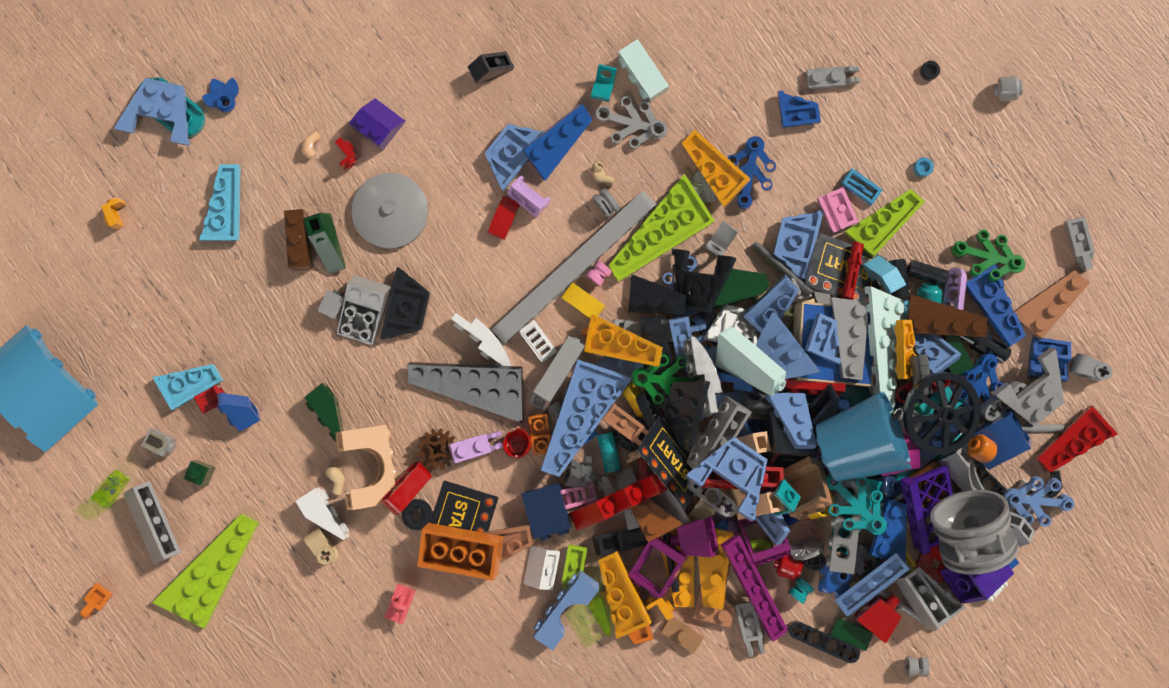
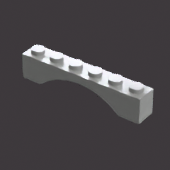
[939,446,1035,547]

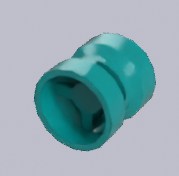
[788,577,814,604]

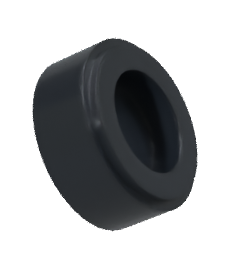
[920,61,940,81]

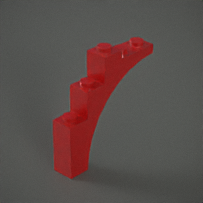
[568,472,668,531]

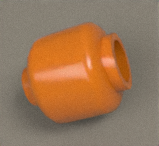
[967,434,997,463]

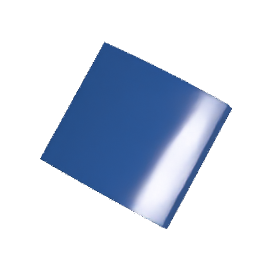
[1028,337,1072,382]
[717,369,757,392]

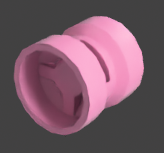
[586,260,612,287]

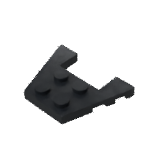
[671,248,736,313]

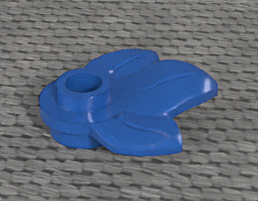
[202,78,239,113]
[818,563,853,599]

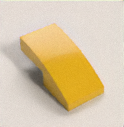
[561,283,606,319]

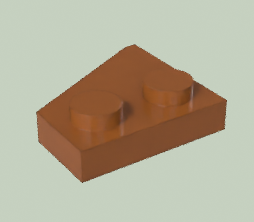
[630,499,682,543]

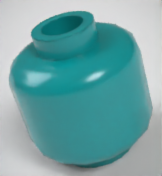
[916,284,942,303]

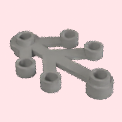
[596,96,667,149]

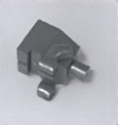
[565,456,598,488]

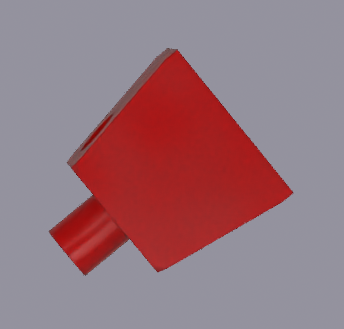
[853,593,902,644]

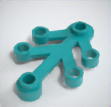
[826,474,887,535]

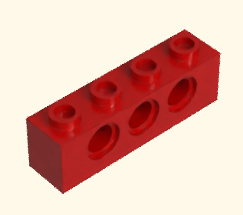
[701,467,784,491]

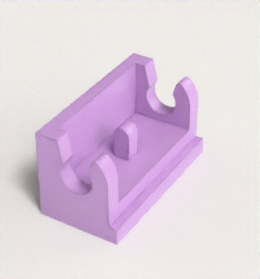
[507,176,551,218]

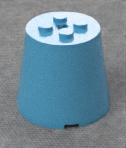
[816,392,911,481]

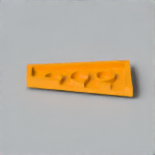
[682,129,750,208]
[584,314,663,367]
[698,528,734,610]
[661,529,694,607]
[598,551,652,639]

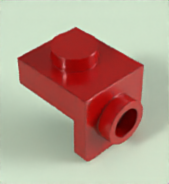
[335,137,358,170]
[193,385,225,414]

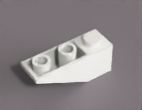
[295,488,349,540]

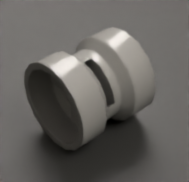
[905,656,929,677]

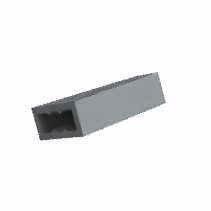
[529,336,585,412]

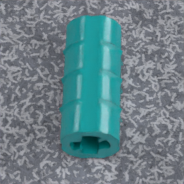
[597,432,622,473]

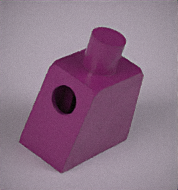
[670,516,719,557]

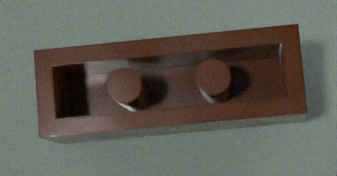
[284,209,312,271]

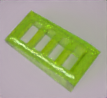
[587,595,611,637]

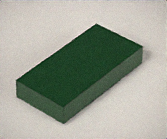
[829,616,873,651]

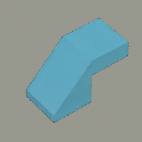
[862,256,906,294]

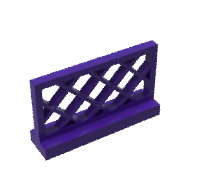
[900,465,953,554]

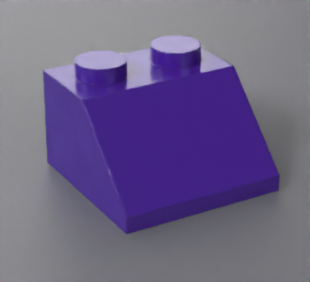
[349,98,406,151]

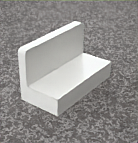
[524,546,560,590]

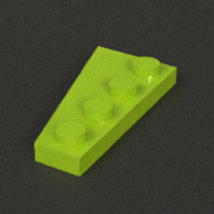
[844,189,925,258]

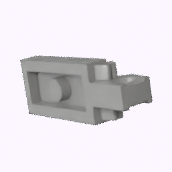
[1064,217,1095,271]

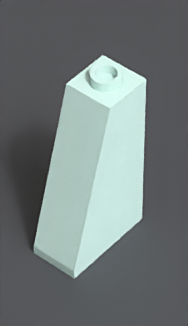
[715,326,786,396]

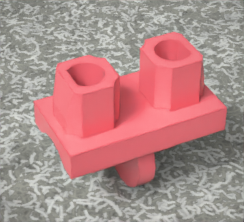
[384,584,416,625]

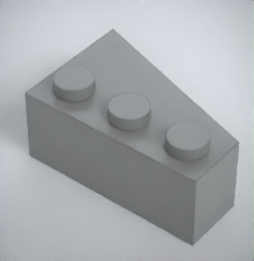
[895,567,966,630]

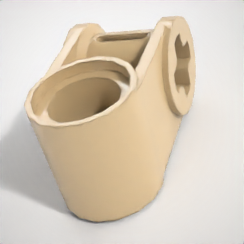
[304,527,338,565]

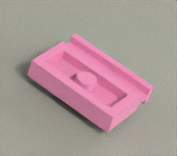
[817,187,859,233]

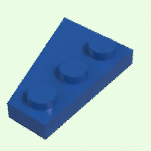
[868,498,906,563]

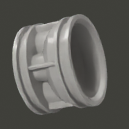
[930,490,1019,575]

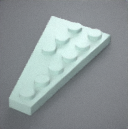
[864,286,905,414]

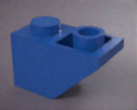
[217,393,260,432]

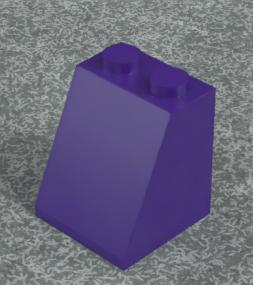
[939,564,1014,604]

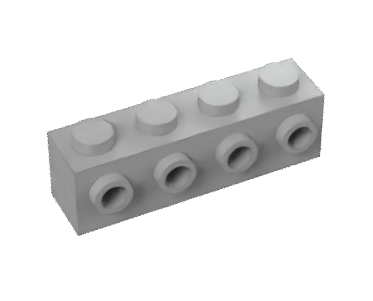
[686,396,752,469]
[123,481,181,565]

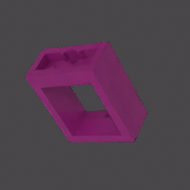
[737,518,791,567]
[628,537,689,598]

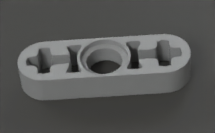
[980,381,1028,421]
[687,479,737,517]

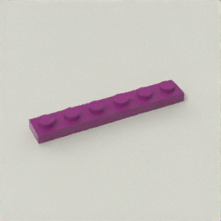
[721,534,788,642]

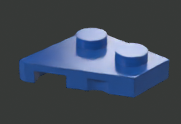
[777,91,821,128]

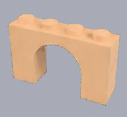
[336,425,396,510]
[731,431,785,520]

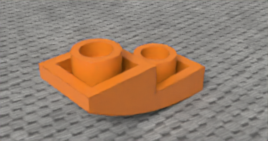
[528,412,551,456]

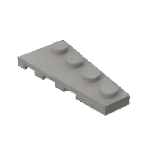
[829,297,869,381]

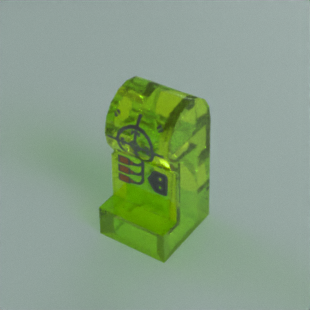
[91,469,130,509]

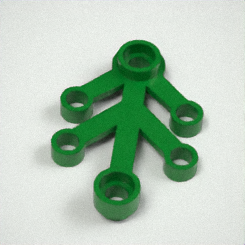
[951,229,1025,282]
[631,353,698,404]

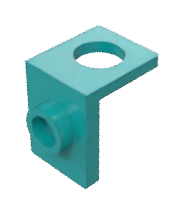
[591,64,617,102]
[774,479,801,516]

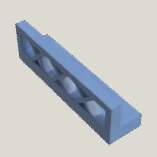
[835,553,912,616]

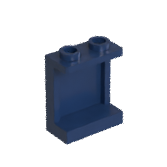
[521,482,573,541]

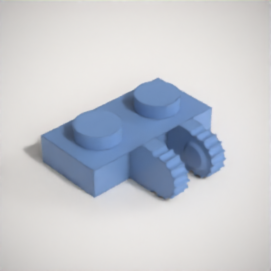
[669,316,708,358]

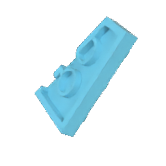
[152,364,224,410]

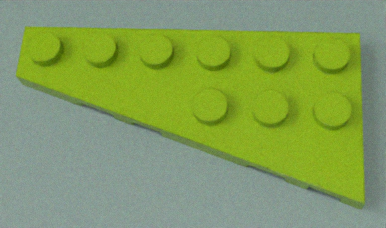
[608,174,715,282]
[152,514,260,628]

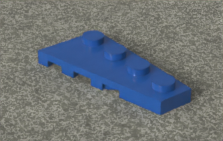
[522,104,593,181]
[966,264,1026,348]

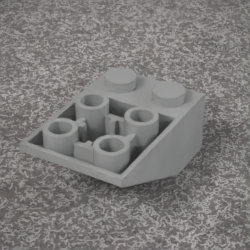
[337,275,391,345]

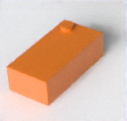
[417,523,504,581]

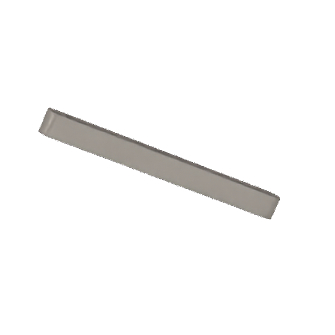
[491,191,657,344]

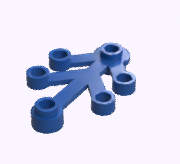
[728,136,776,210]
[959,354,1003,409]

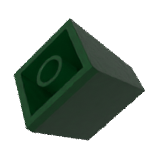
[713,268,769,309]

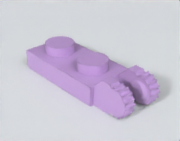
[448,431,503,463]

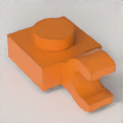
[79,583,113,619]

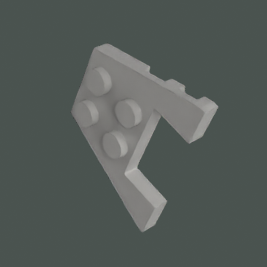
[992,347,1064,426]

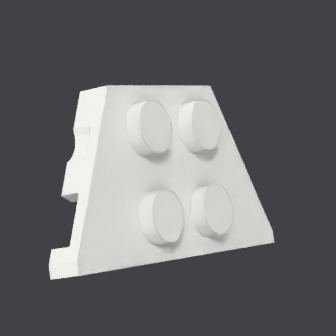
[704,305,761,345]

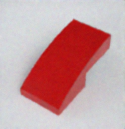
[487,196,520,240]

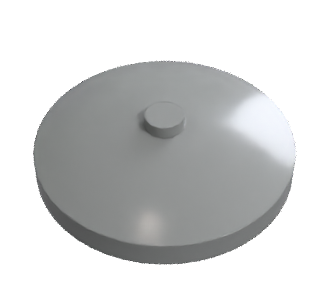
[352,173,429,249]

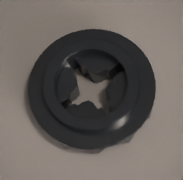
[402,499,433,530]

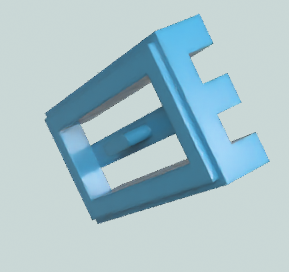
[840,168,883,206]

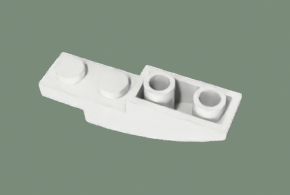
[452,313,511,366]

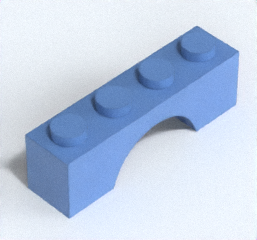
[533,570,599,651]

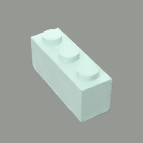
[617,39,669,103]

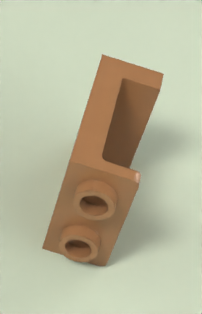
[784,456,833,520]

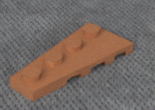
[1014,271,1090,340]

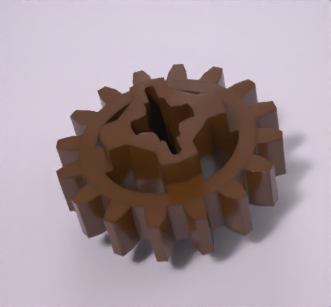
[417,428,456,470]

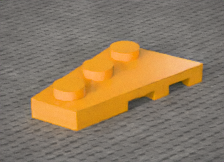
[894,320,918,379]

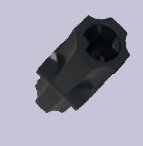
[958,332,1012,364]

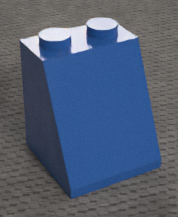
[973,408,1031,470]

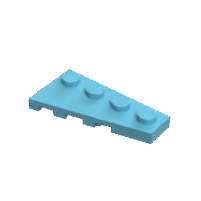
[199,164,241,241]

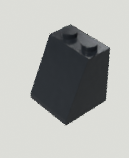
[764,411,815,469]

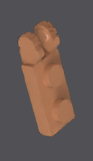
[602,404,649,446]

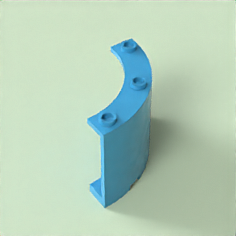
[0,325,98,452]

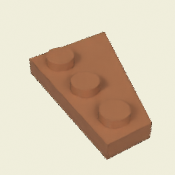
[482,524,534,562]

